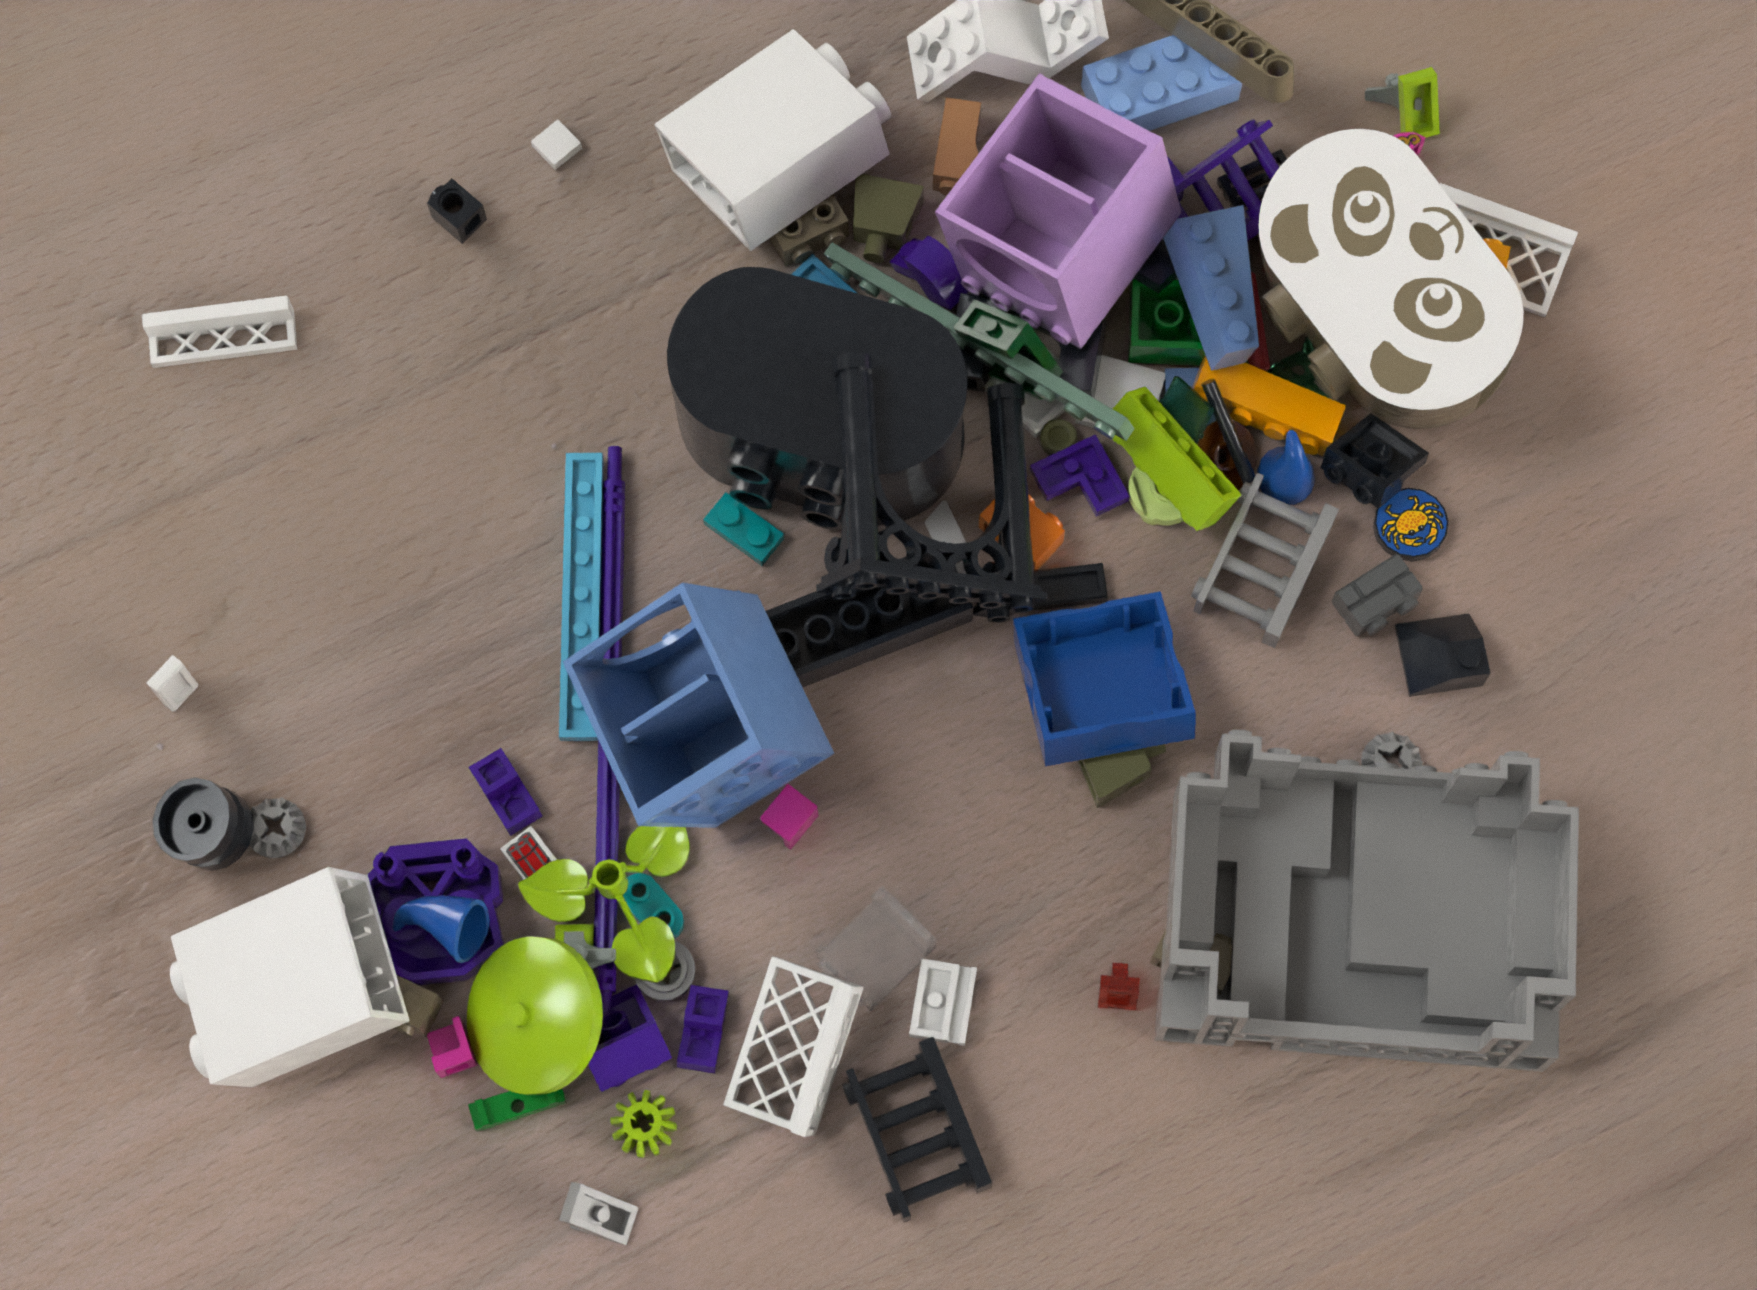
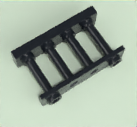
[842,1037,992,1223]

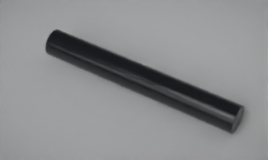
[1201,379,1255,484]

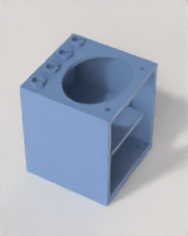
[563,583,835,828]

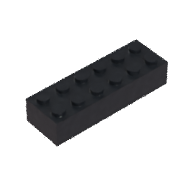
[766,541,973,687]

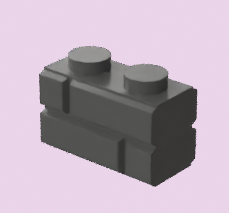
[1332,553,1423,637]

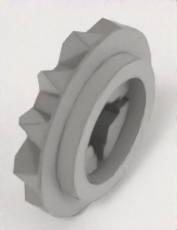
[1361,731,1423,770]
[250,797,306,858]
[634,941,695,1001]

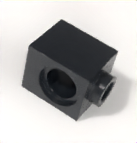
[427,178,487,244]

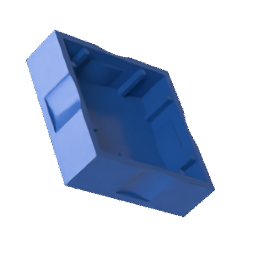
[1013,591,1196,766]

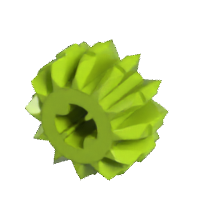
[610,1090,678,1158]

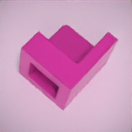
[761,784,819,850]
[427,1016,478,1078]

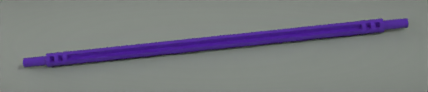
[593,446,625,1028]

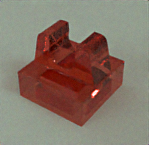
[1097,962,1140,1010]

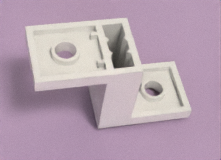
[907,0,1109,102]

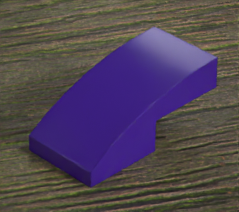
[468,748,543,836]
[677,985,729,1074]

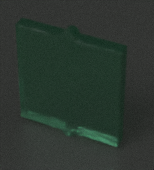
[1159,376,1215,444]

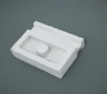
[909,959,977,1046]

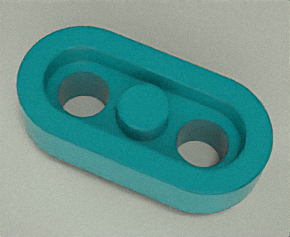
[623,873,684,939]

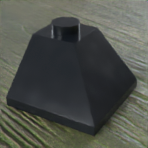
[1395,613,1491,697]

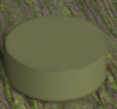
[1040,419,1077,456]

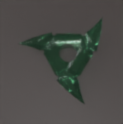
[1267,336,1330,398]

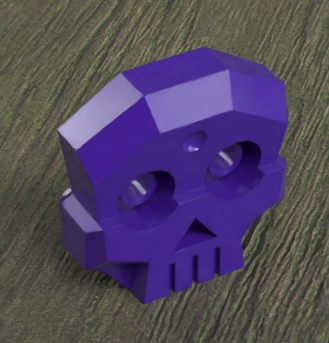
[367,838,504,985]

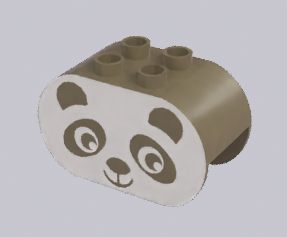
[1259,129,1524,429]

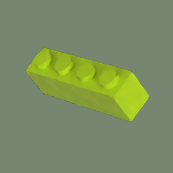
[1112,386,1242,531]

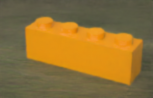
[1187,356,1346,456]

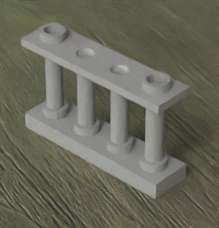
[1191,473,1339,648]

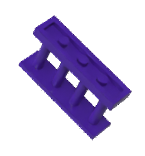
[1174,119,1279,241]

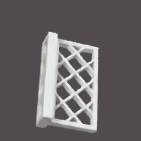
[1440,183,1578,317]
[723,956,864,1137]

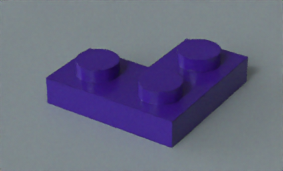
[1030,434,1130,517]

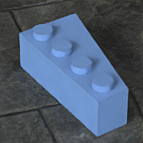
[1163,205,1259,371]

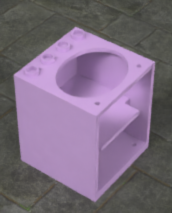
[935,74,1181,349]

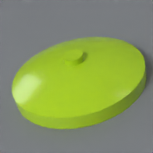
[467,936,603,1094]

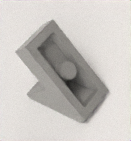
[559,1182,639,1245]

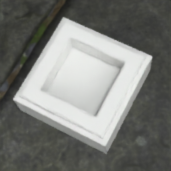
[531,119,582,170]

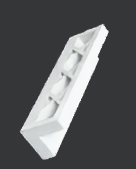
[142,296,297,368]

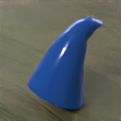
[1257,430,1315,505]
[392,895,489,963]

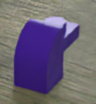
[889,236,969,310]

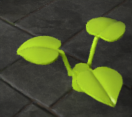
[518,826,690,983]

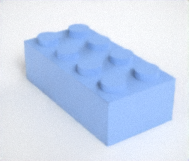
[1081,35,1242,131]

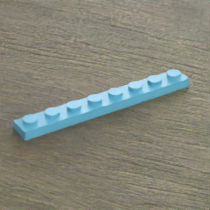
[559,453,604,741]

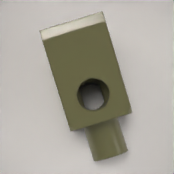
[853,174,924,263]
[1078,744,1166,808]

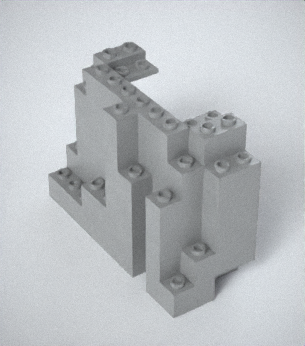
[1154,730,1579,1072]

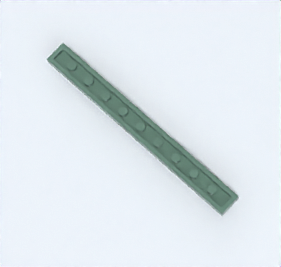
[824,242,1134,441]

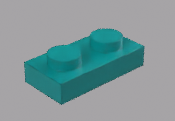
[703,492,785,566]

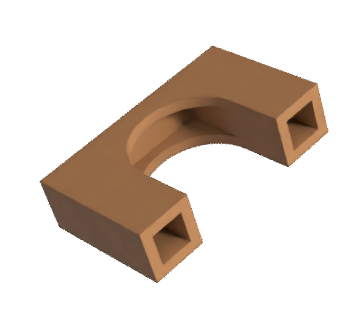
[933,97,981,196]

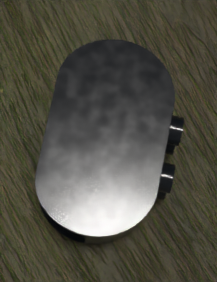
[667,267,967,530]

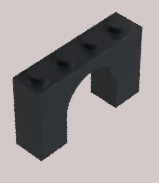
[956,293,1107,401]

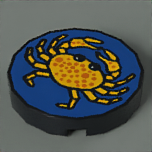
[1373,488,1449,562]

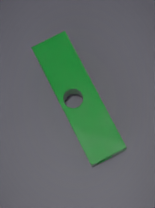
[468,1088,567,1132]

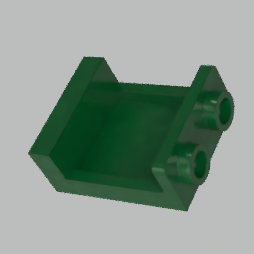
[953,299,1063,400]

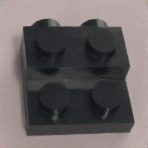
[1321,413,1429,509]

